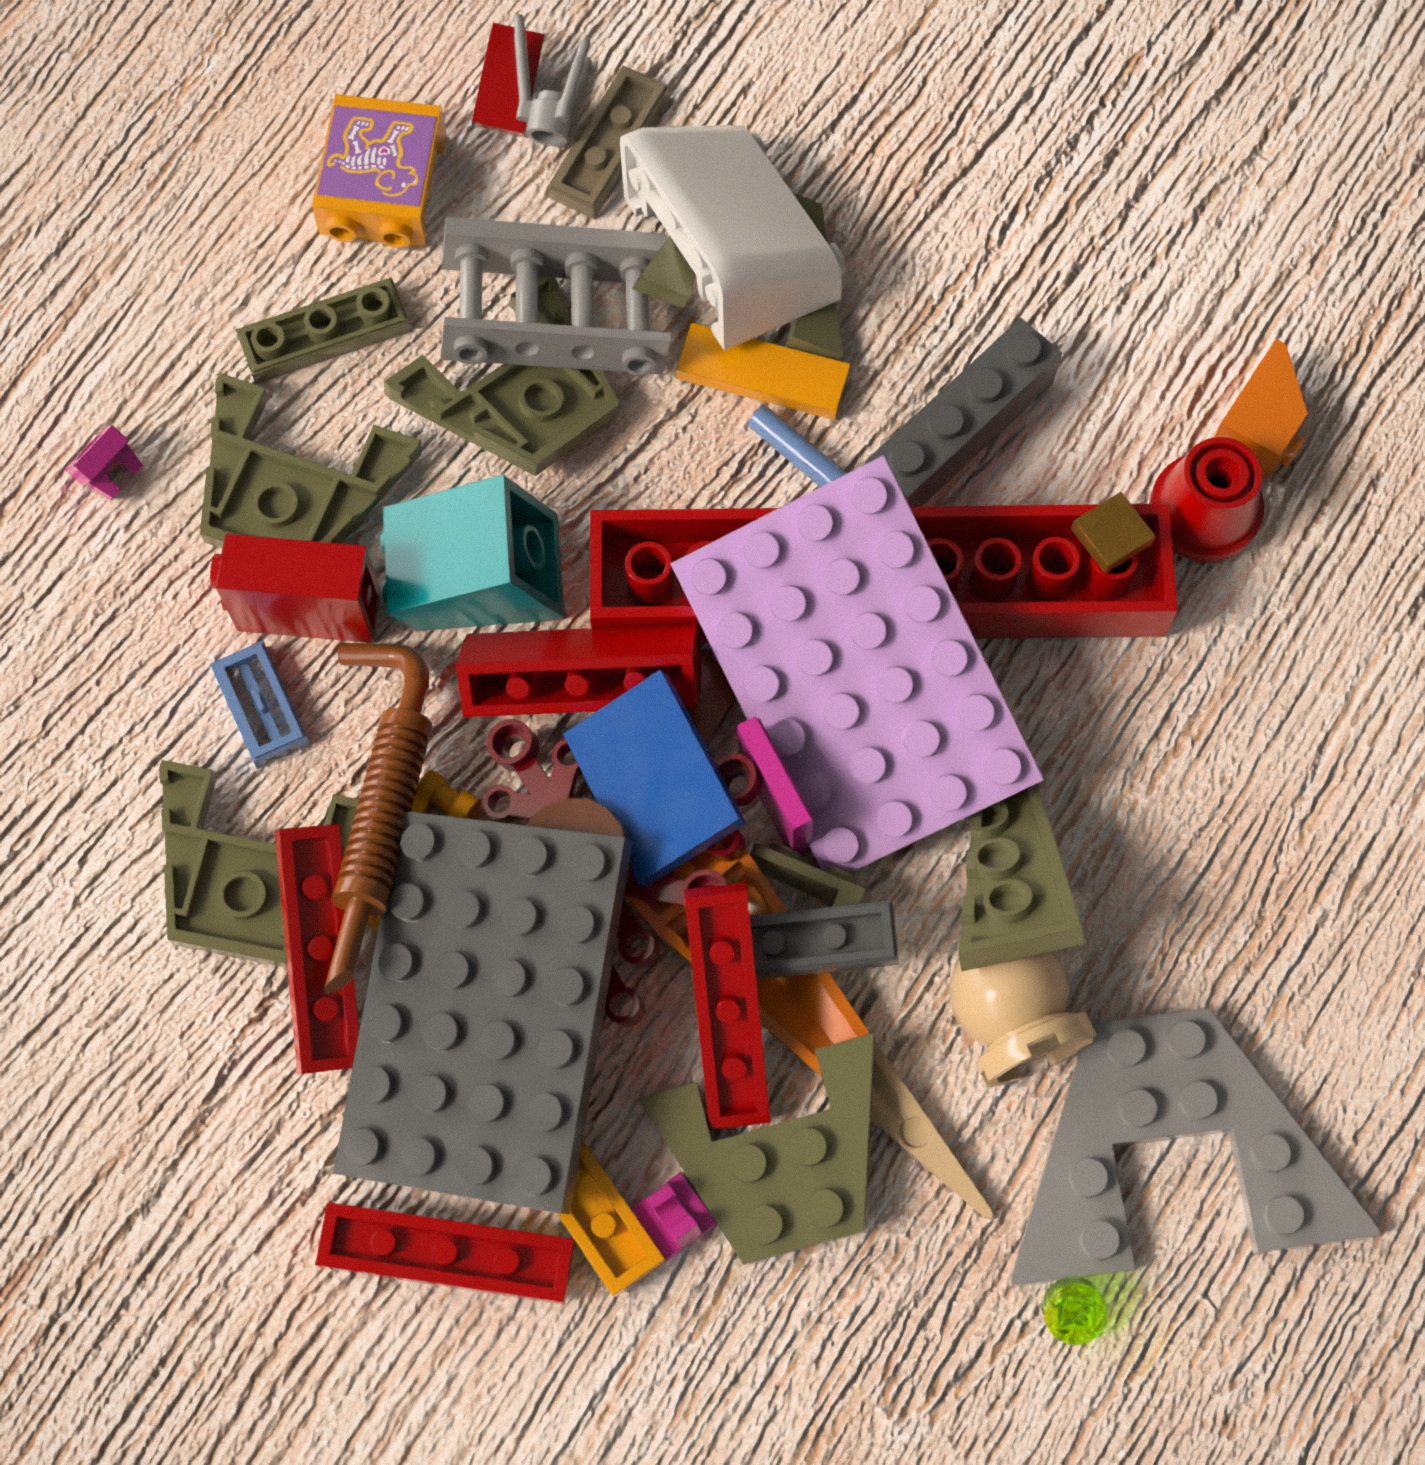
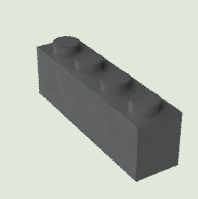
[865,317,1062,506]

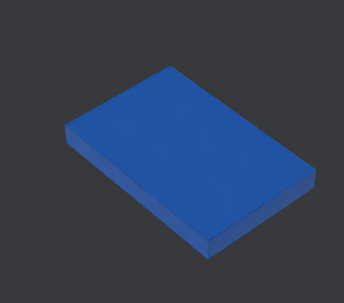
[563,670,747,887]

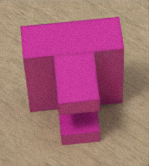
[64,425,143,499]
[630,1172,717,1262]

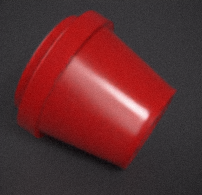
[1149,437,1264,562]

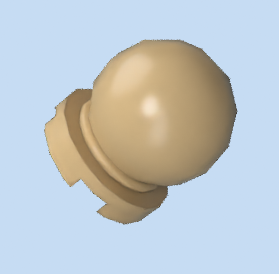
[949,951,1097,1088]

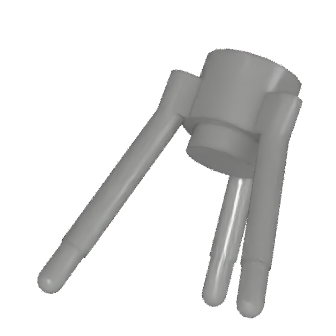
[514,14,592,146]

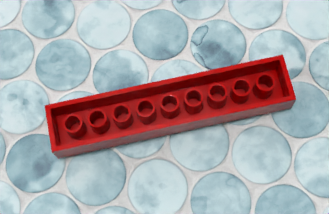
[590,504,1178,642]

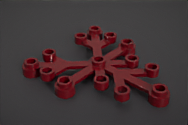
[482,719,762,1027]

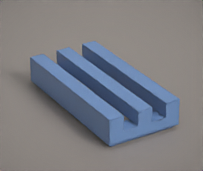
[210,640,311,769]

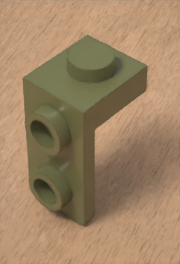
[750,843,866,907]

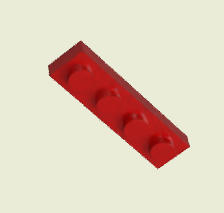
[275,824,359,1074]
[684,883,771,1130]
[315,1202,575,1305]

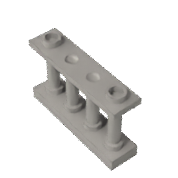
[440,217,671,375]

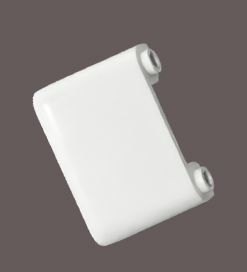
[620,125,846,351]

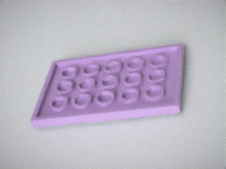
[670,455,1044,873]

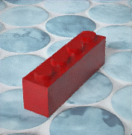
[455,623,702,717]

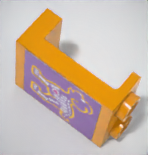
[312,94,447,248]

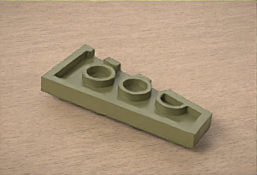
[958,783,1085,971]

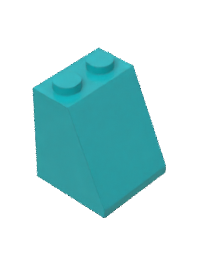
[380,474,565,631]

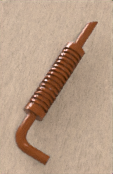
[324,643,433,994]

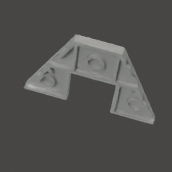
[1008,1008,1380,1288]

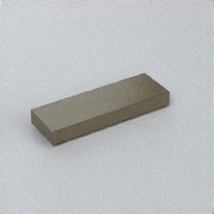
[547,65,670,219]

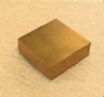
[1071,492,1156,574]

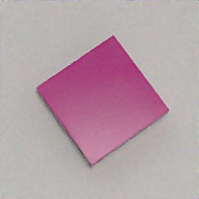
[737,716,813,856]

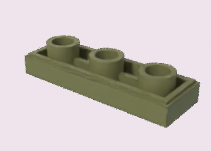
[235,277,411,384]

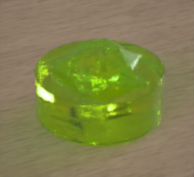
[1041,1277,1108,1345]

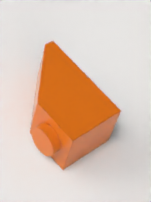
[1215,338,1308,480]

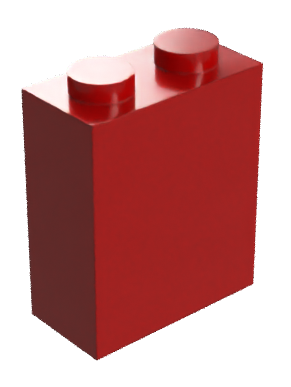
[210,534,381,643]

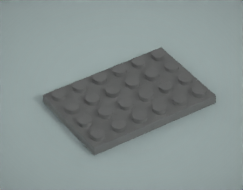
[333,811,633,1214]

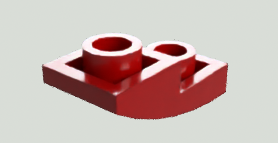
[471,22,545,137]

